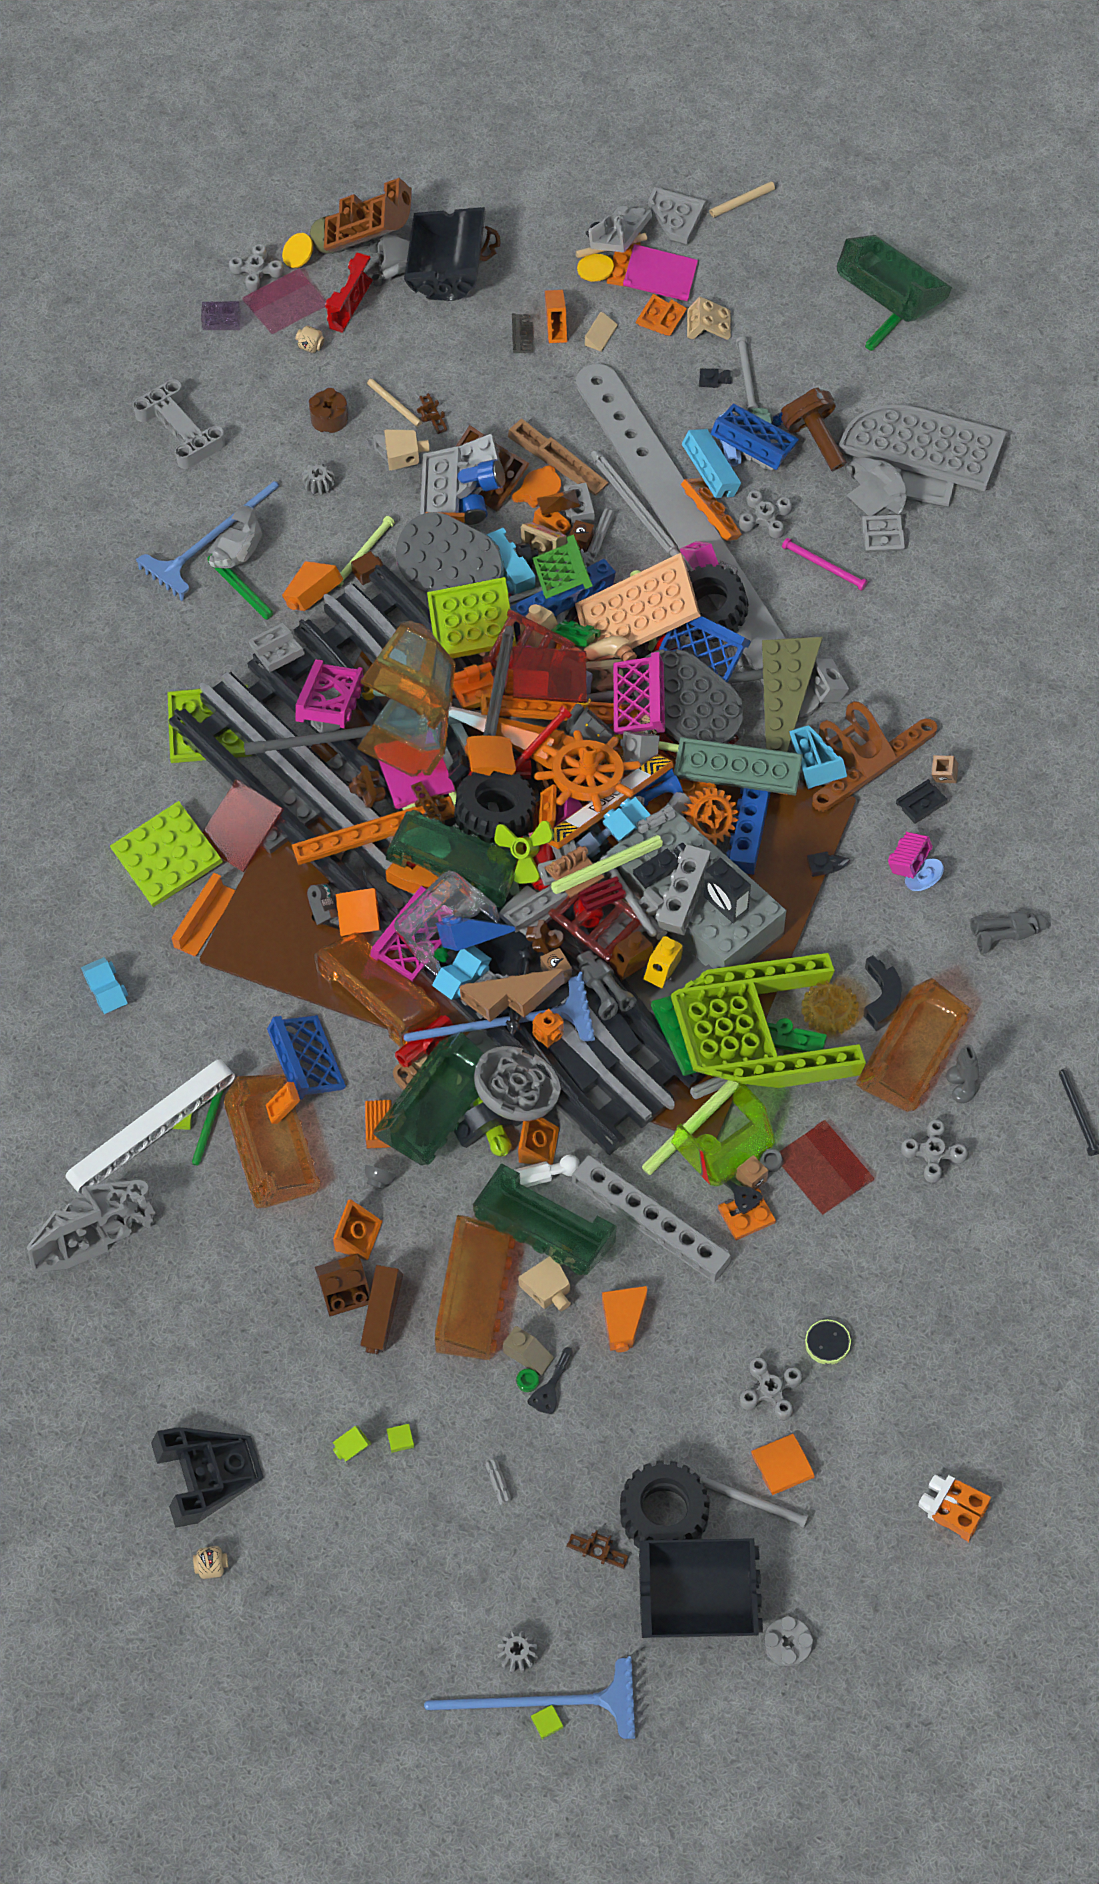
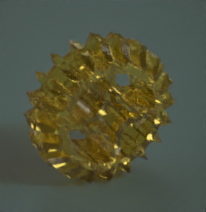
[801,980,859,1037]

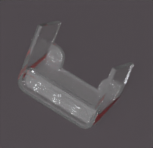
[394,871,499,976]

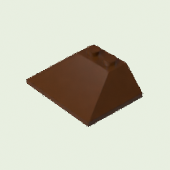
[455,425,529,512]

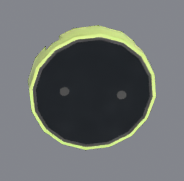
[805,1319,851,1364]

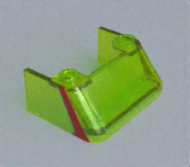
[671,1083,775,1186]

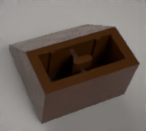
[315,1254,370,1317]

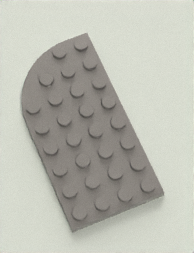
[838,405,1006,491]

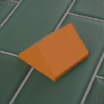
[518,1117,559,1165]
[333,1199,383,1260]

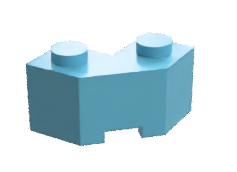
[603,797,650,842]
[432,945,491,1000]
[81,957,128,1014]

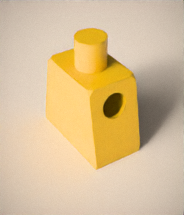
[644,936,683,989]

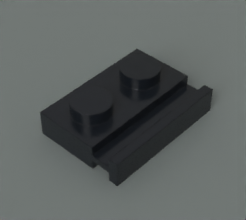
[896,779,947,824]

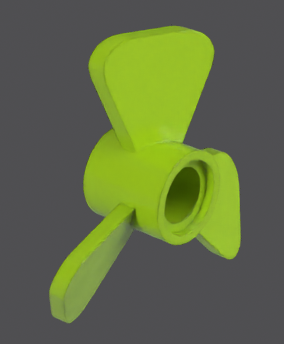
[494,821,554,884]

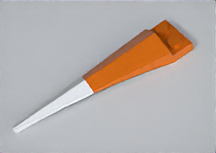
[426,701,578,769]

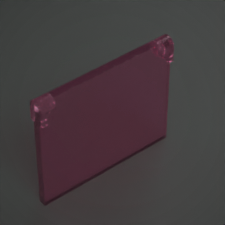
[242,268,326,334]

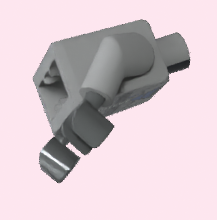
[369,234,410,286]

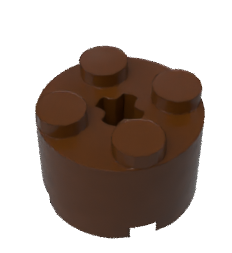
[309,388,348,433]

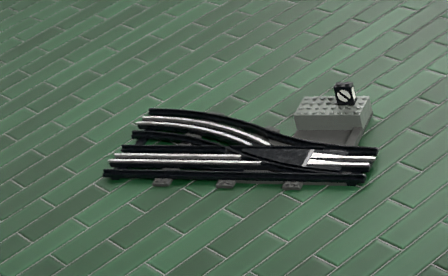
[169,565,786,1155]

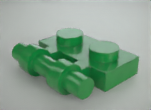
[550,621,601,647]

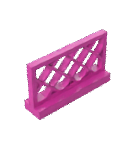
[613,652,665,735]
[370,886,455,982]

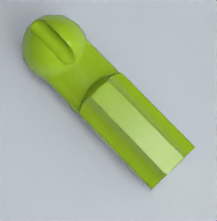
[473,1097,511,1157]

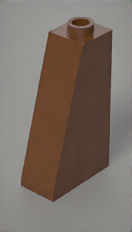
[360,1265,404,1355]

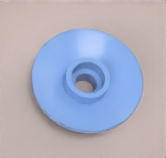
[905,859,944,891]

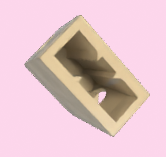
[384,430,429,471]
[520,604,558,653]
[518,1254,571,1312]

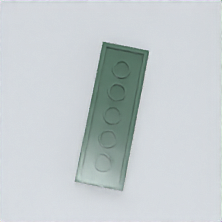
[674,737,803,795]

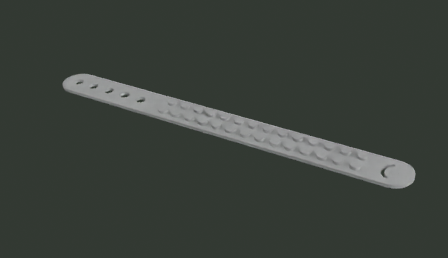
[576,364,820,717]

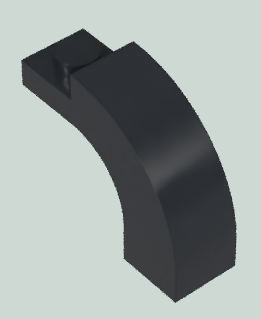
[863,955,902,1032]
[453,1102,523,1148]

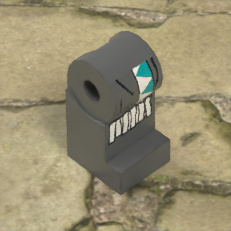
[307,884,339,925]

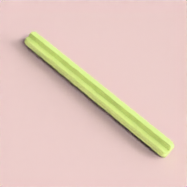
[551,835,663,894]
[642,1080,740,1175]

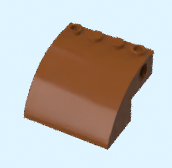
[324,178,412,252]

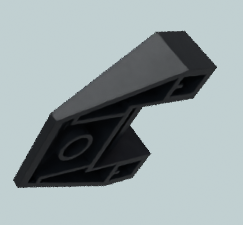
[151,1427,264,1528]

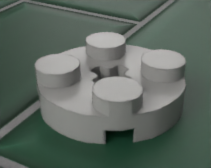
[764,1616,813,1666]

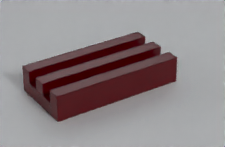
[578,876,626,913]

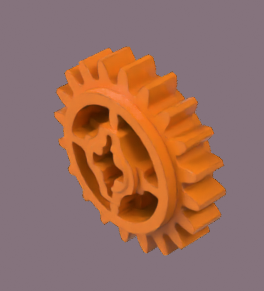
[681,787,738,845]

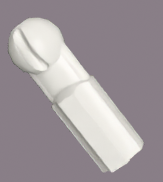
[514,1155,580,1189]

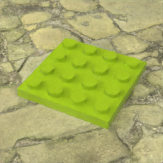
[427,577,516,661]
[167,685,252,763]
[110,801,223,907]

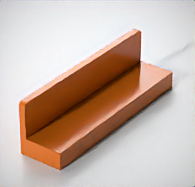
[172,873,235,956]

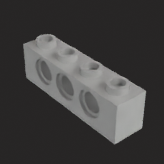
[656,844,713,935]

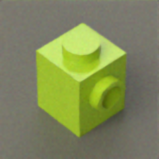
[332,1425,371,1461]

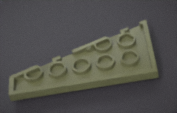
[762,637,823,752]

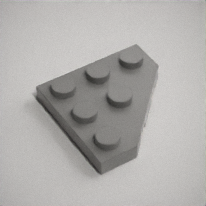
[648,187,705,244]

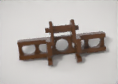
[417,393,447,434]
[411,781,446,828]
[566,1529,628,1569]

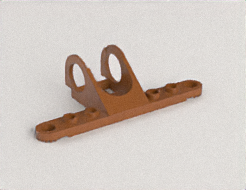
[812,701,937,812]

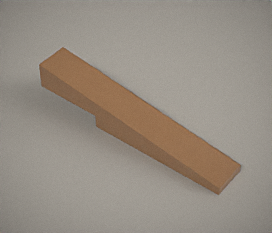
[508,418,608,496]

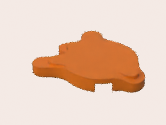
[512,466,561,508]

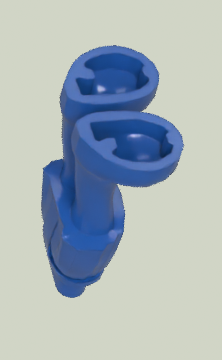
[634,768,683,807]

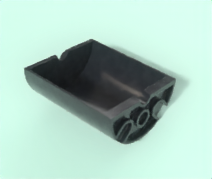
[404,207,486,301]
[639,1538,763,1638]

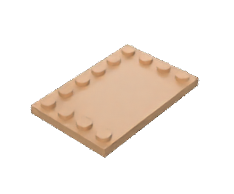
[575,553,701,662]

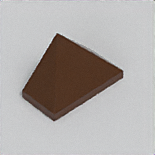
[537,490,580,515]

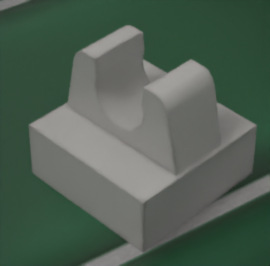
[638,888,664,918]

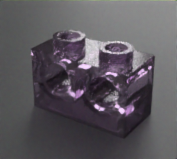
[201,301,241,330]

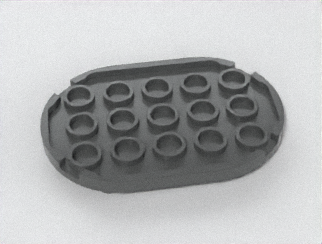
[396,512,504,593]
[632,649,743,744]

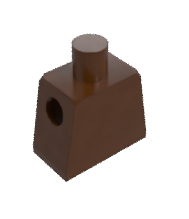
[608,931,653,981]

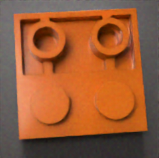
[449,662,494,710]

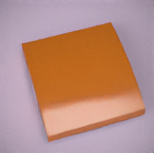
[635,294,687,336]
[466,736,516,776]
[533,784,557,832]
[336,888,381,936]
[751,1434,815,1495]

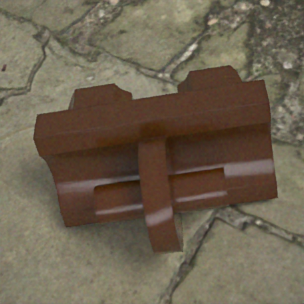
[349,765,385,808]
[526,920,564,954]

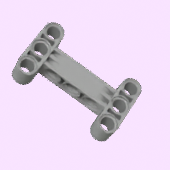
[133,380,225,469]

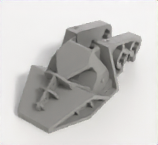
[26,1180,155,1272]

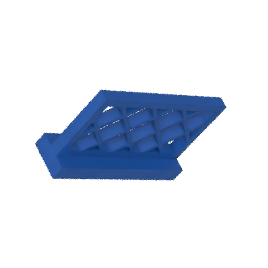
[711,403,799,470]
[659,616,751,683]
[267,1015,346,1100]

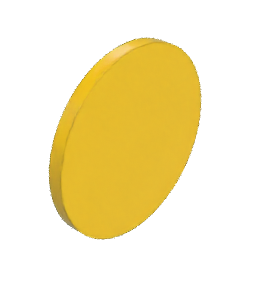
[282,233,313,268]
[577,254,614,282]

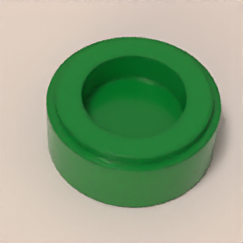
[516,1368,539,1392]

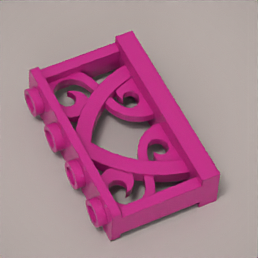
[296,659,366,728]

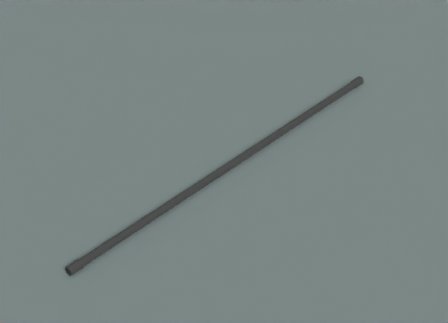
[244,669,763,755]

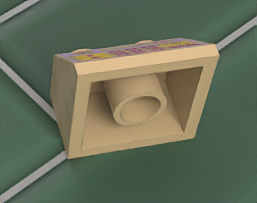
[521,522,567,563]

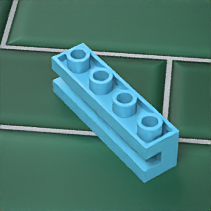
[682,429,741,498]

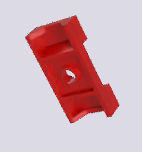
[325,252,373,333]

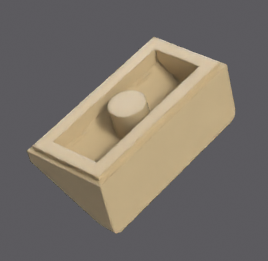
[585,312,618,352]

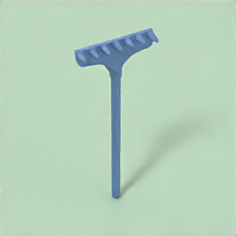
[136,481,279,601]
[404,972,595,1042]
[424,1656,635,1739]

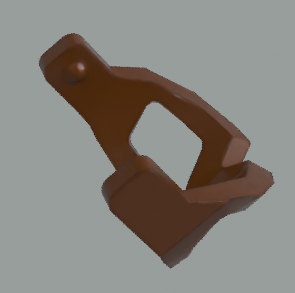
[480,225,501,261]

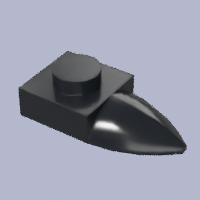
[807,851,850,877]

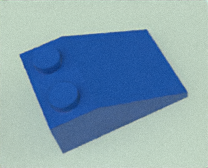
[436,914,516,951]

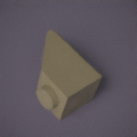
[503,1326,554,1376]

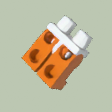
[918,1475,991,1542]

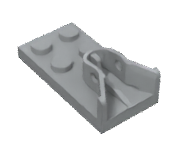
[589,206,652,252]

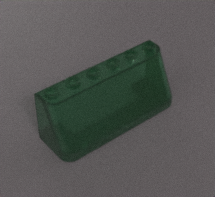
[837,235,952,322]
[385,810,519,909]
[373,1032,484,1166]
[473,1163,617,1275]

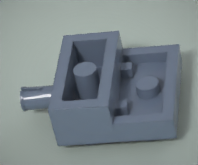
[575,828,611,858]

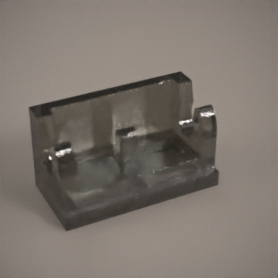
[512,313,533,353]

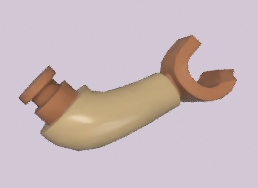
[564,636,637,667]

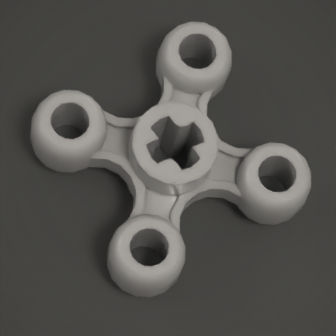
[229,244,283,291]
[739,490,792,539]
[901,1120,968,1183]
[739,1357,802,1420]

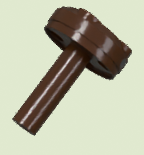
[781,387,847,472]

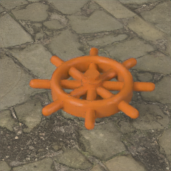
[534,730,641,812]

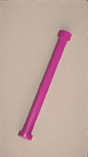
[782,538,868,591]

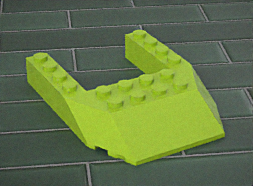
[671,953,866,1088]

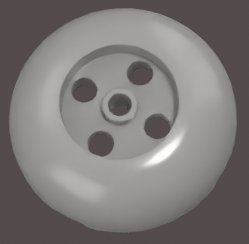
[474,1046,561,1121]

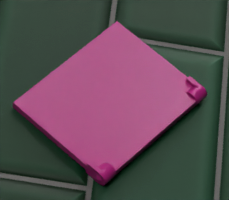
[623,244,698,301]
[374,731,455,809]

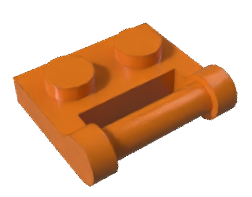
[718,1188,776,1241]

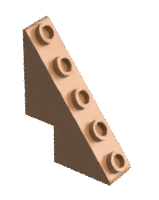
[459,968,564,1022]

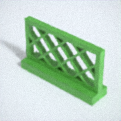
[533,534,593,599]

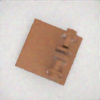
[545,846,604,898]

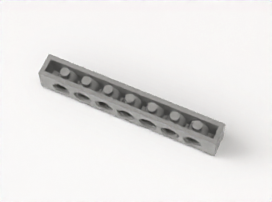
[572,1155,731,1283]

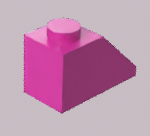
[680,541,719,570]

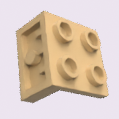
[687,296,730,340]

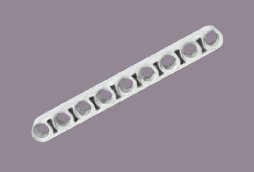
[66,1059,235,1194]

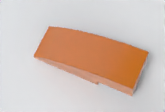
[386,859,452,899]

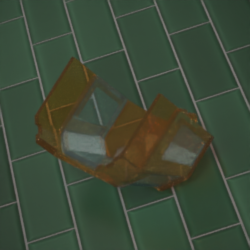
[358,620,455,777]

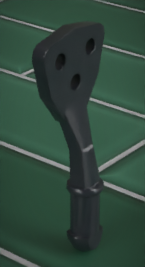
[707,1162,763,1214]
[527,1347,573,1414]

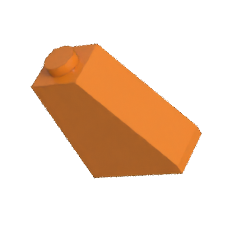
[545,290,567,343]
[282,561,343,611]
[602,1286,647,1352]

